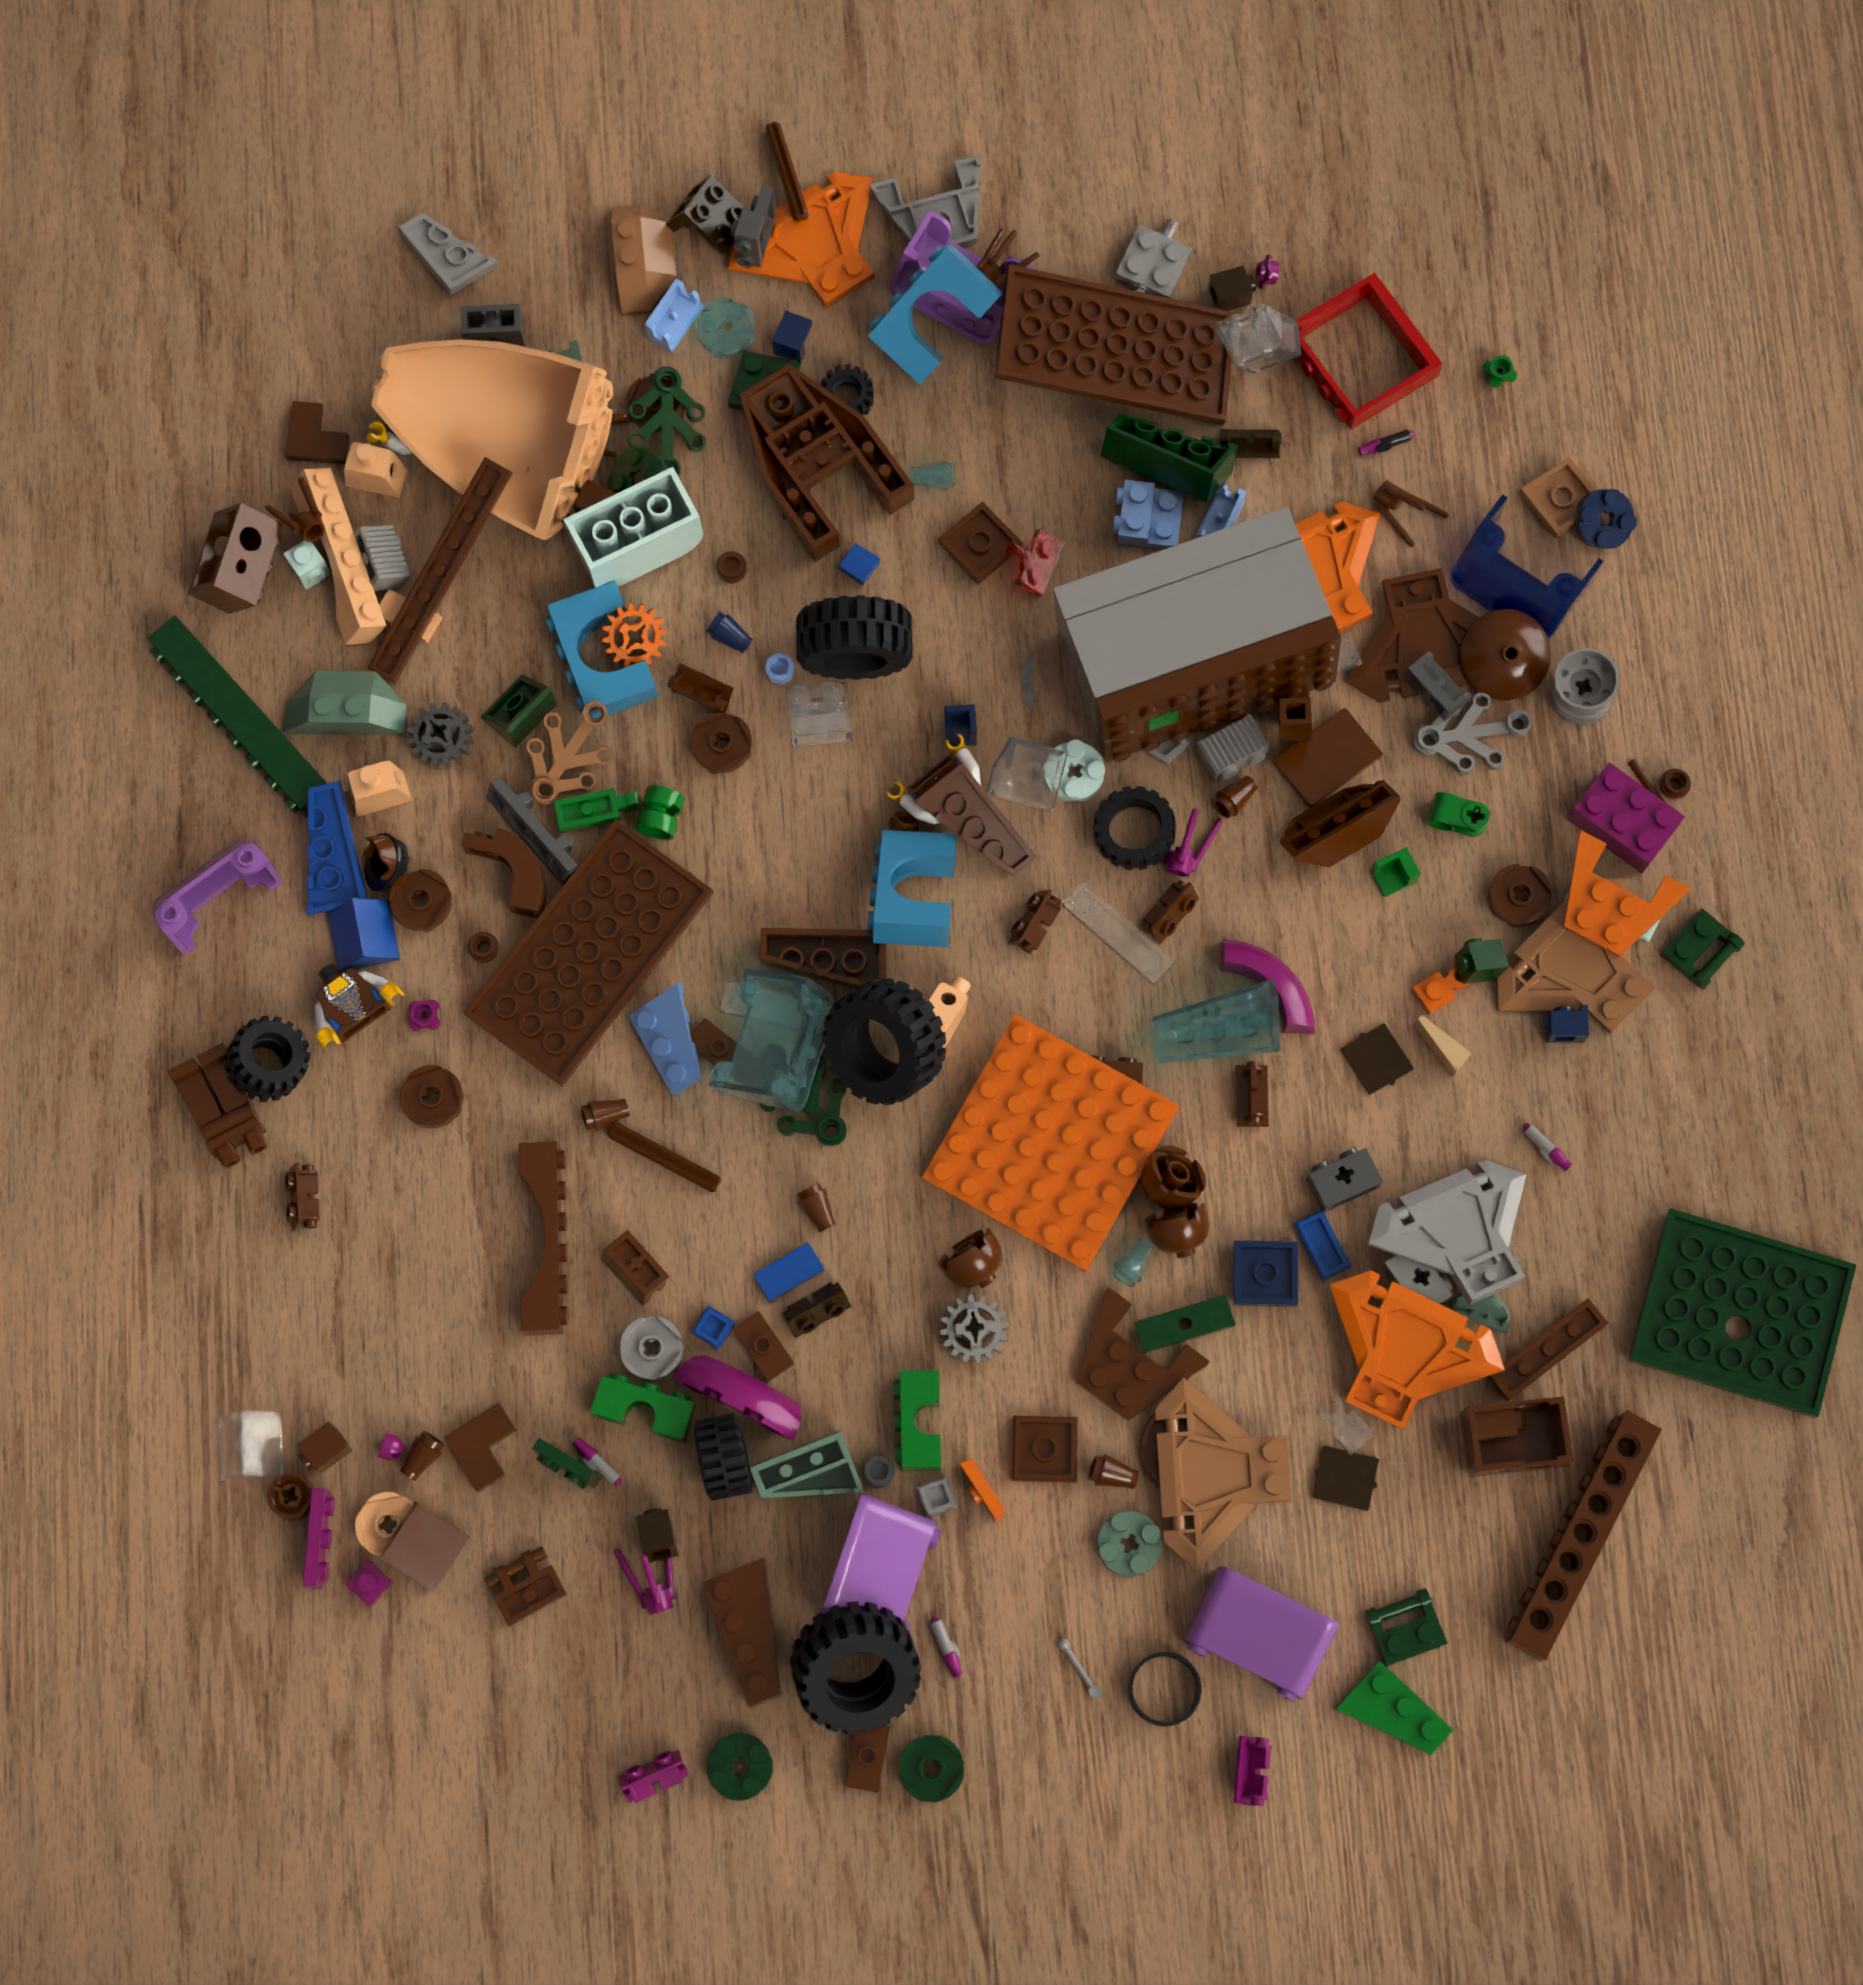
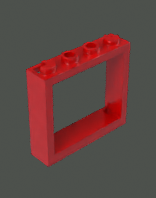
[1284,273,1443,430]

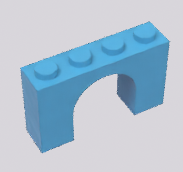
[868,243,1003,385]
[545,581,658,719]
[867,830,956,947]

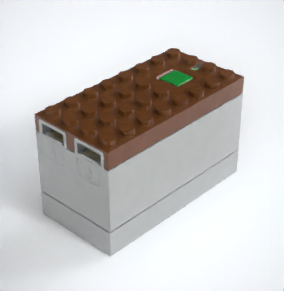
[1053,506,1341,762]

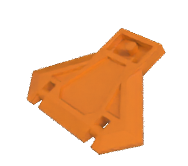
[728,172,875,308]
[1295,501,1381,632]
[1329,1270,1505,1430]

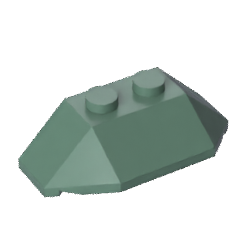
[284,671,407,735]

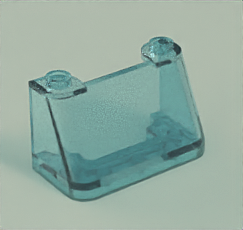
[709,968,834,1112]

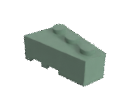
[750,1431,864,1498]

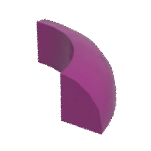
[1222,939,1316,1034]
[673,1355,801,1441]

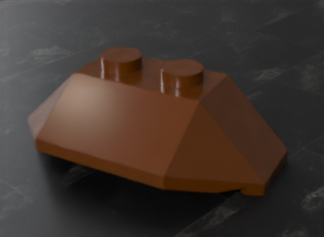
[1280,780,1401,867]

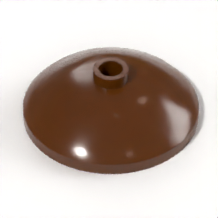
[1460,609,1551,701]

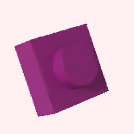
[346,1560,393,1607]

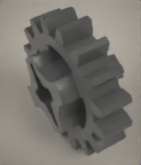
[407,702,474,769]

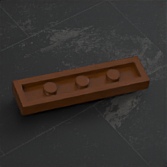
[1487,1298,1609,1402]

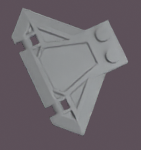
[1367,1160,1527,1305]

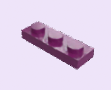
[303,1488,335,1589]

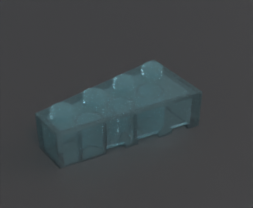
[1150,979,1280,1064]

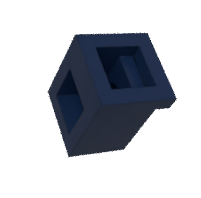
[1540,1005,1589,1043]

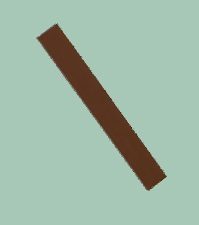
[367,457,513,684]

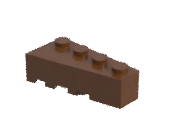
[760,928,886,989]

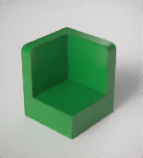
[1370,847,1421,897]

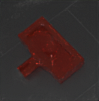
[1006,529,1065,597]

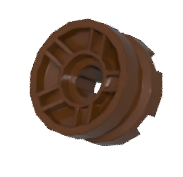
[267,1473,314,1521]

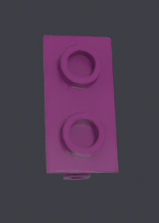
[1233,1735,1272,1806]
[619,1750,689,1803]

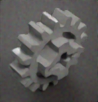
[940,1294,1009,1365]

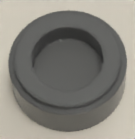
[863,1454,895,1488]

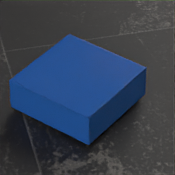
[839,543,881,586]
[691,1305,736,1350]

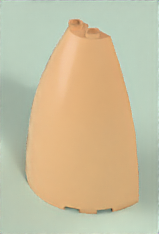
[371,339,613,540]

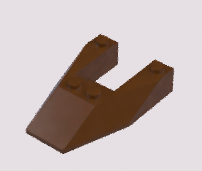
[739,364,914,562]

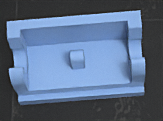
[644,279,703,353]
[1194,483,1247,539]

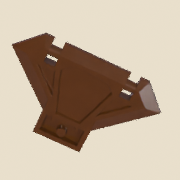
[1345,568,1515,703]

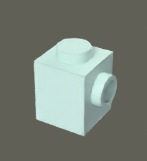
[283,540,331,590]

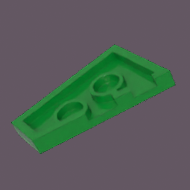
[1335,1661,1453,1755]

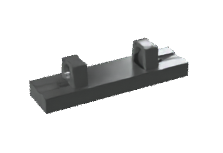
[486,777,577,886]

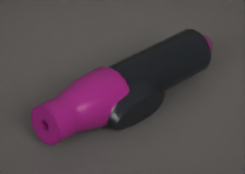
[1358,429,1414,456]

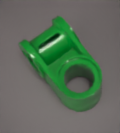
[1427,792,1490,837]

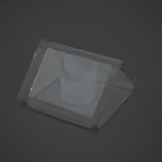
[215,1411,283,1482]

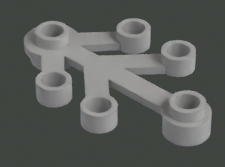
[1413,692,1532,775]

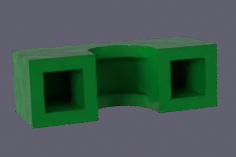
[894,1370,941,1472]
[590,1373,697,1443]

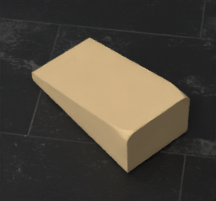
[1415,1016,1471,1077]

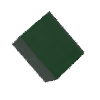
[481,675,556,748]

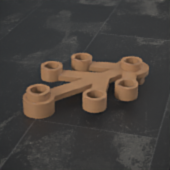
[526,701,613,805]

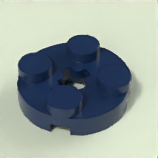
[1574,489,1637,549]

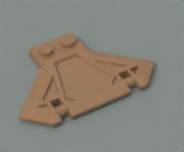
[1497,878,1655,1033]
[1155,1377,1292,1571]

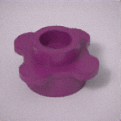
[1255,254,1279,289]
[408,1000,440,1031]

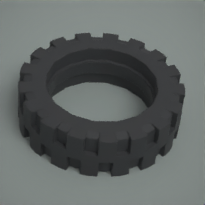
[1093,786,1176,870]

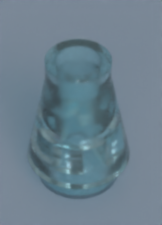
[911,460,956,490]
[1113,1238,1154,1287]

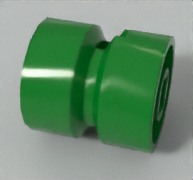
[635,785,685,840]

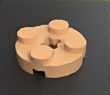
[355,1492,413,1556]

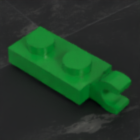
[554,788,641,833]

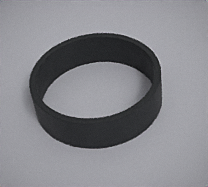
[1128,1652,1202,1726]

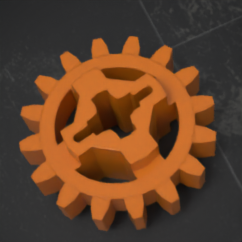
[600,602,667,667]

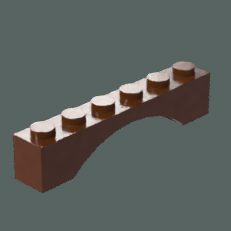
[519,1141,568,1336]

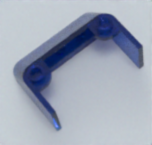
[1451,494,1604,640]

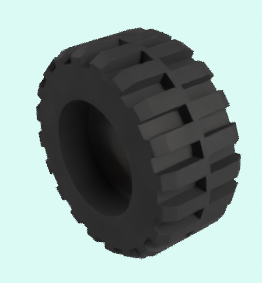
[796,595,913,680]
[822,978,946,1105]
[790,1601,922,1734]

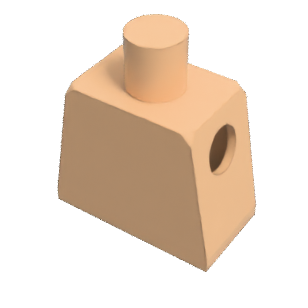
[344,442,408,498]
[347,760,412,817]
[929,976,971,1048]

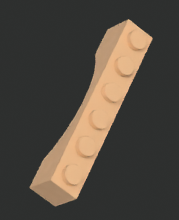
[290,468,386,645]

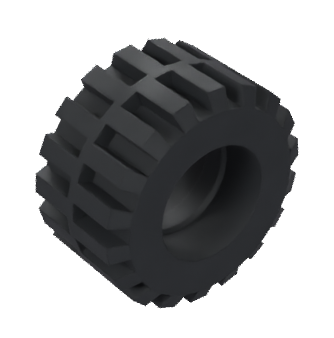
[224,1016,310,1102]
[694,1413,752,1501]

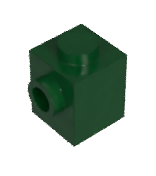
[1455,938,1509,984]

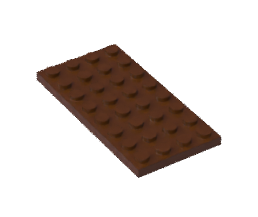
[995,264,1236,425]
[463,819,714,1087]

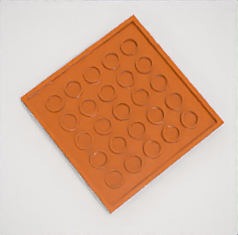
[922,1014,1180,1272]

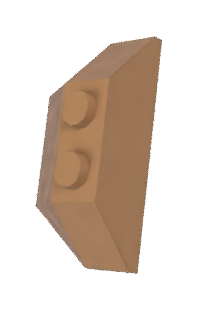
[611,205,677,316]

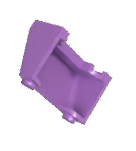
[890,210,1033,344]
[152,839,284,956]
[822,1494,941,1630]
[1183,1566,1339,1702]

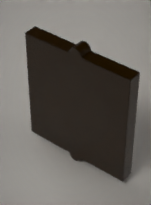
[1341,1023,1414,1095]
[1313,1446,1379,1511]

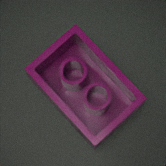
[1567,762,1685,874]

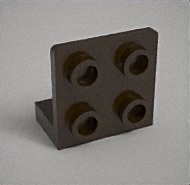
[665,174,745,255]

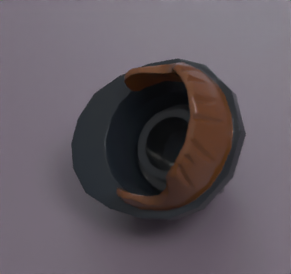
[363,833,410,892]

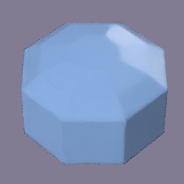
[765,653,795,685]

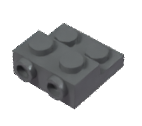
[731,185,777,268]

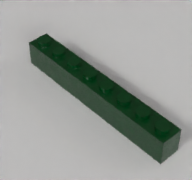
[147,615,327,818]

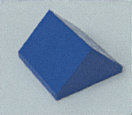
[328,898,400,973]

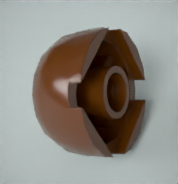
[1141,1145,1206,1210]
[1144,1203,1209,1258]
[938,1228,1003,1288]

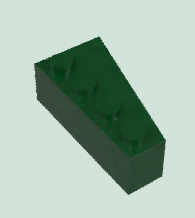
[1101,413,1239,503]

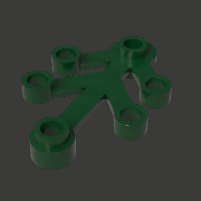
[627,366,706,476]
[759,1044,847,1146]

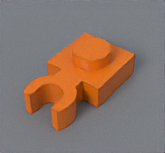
[1412,966,1470,1015]

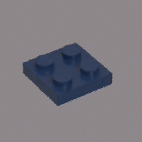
[1233,1240,1298,1307]

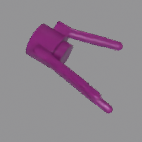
[1163,808,1223,877]
[614,1549,677,1615]

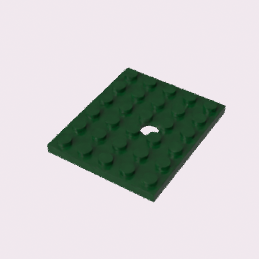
[1628,1208,1857,1418]

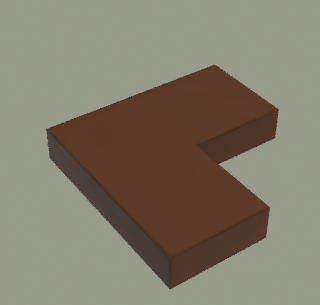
[285,401,349,464]
[444,1403,517,1492]

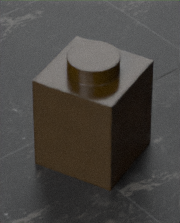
[1208,265,1256,311]
[636,1508,679,1563]

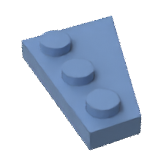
[628,983,702,1096]

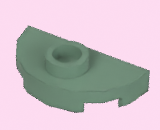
[1447,1293,1510,1333]

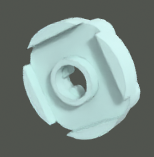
[1044,739,1105,802]

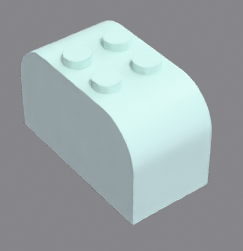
[563,467,703,588]

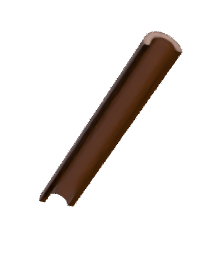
[1628,759,1665,802]

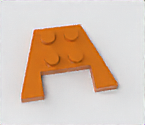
[1563,831,1691,957]

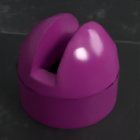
[378,1432,404,1460]

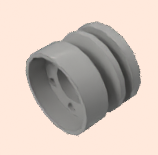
[1549,648,1620,725]

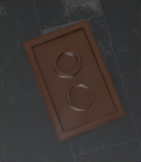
[1272,708,1383,809]

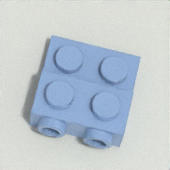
[1113,480,1184,550]

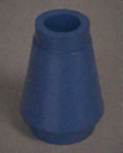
[707,612,753,653]

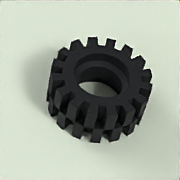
[821,364,874,415]

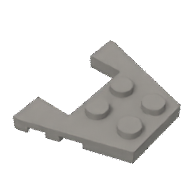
[870,155,980,248]

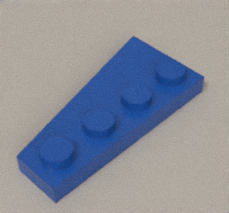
[307,781,368,916]

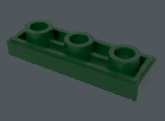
[1134,1295,1236,1354]

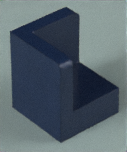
[772,311,812,363]
[944,704,977,747]

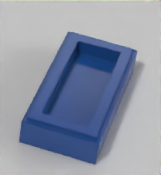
[1294,1210,1351,1281]
[754,1242,825,1302]

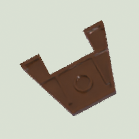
[1077,1288,1210,1421]

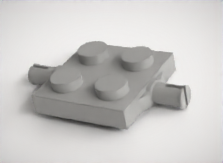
[1115,219,1193,298]

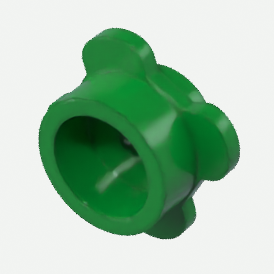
[1483,355,1517,388]

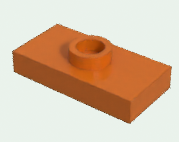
[960,1458,1005,1522]

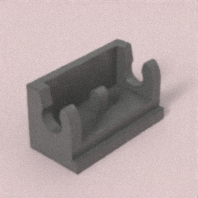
[1404,651,1471,721]

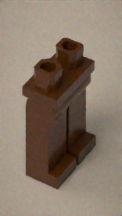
[167,1043,267,1168]

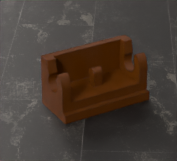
[602,1230,669,1306]

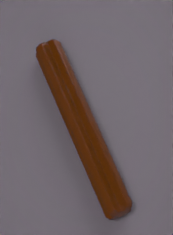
[765,121,809,222]
[607,1122,721,1192]

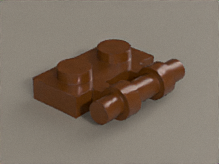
[484,1546,568,1627]

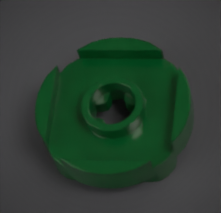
[608,447,666,493]
[707,1733,773,1801]
[899,1735,964,1802]

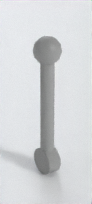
[1057,1638,1101,1698]

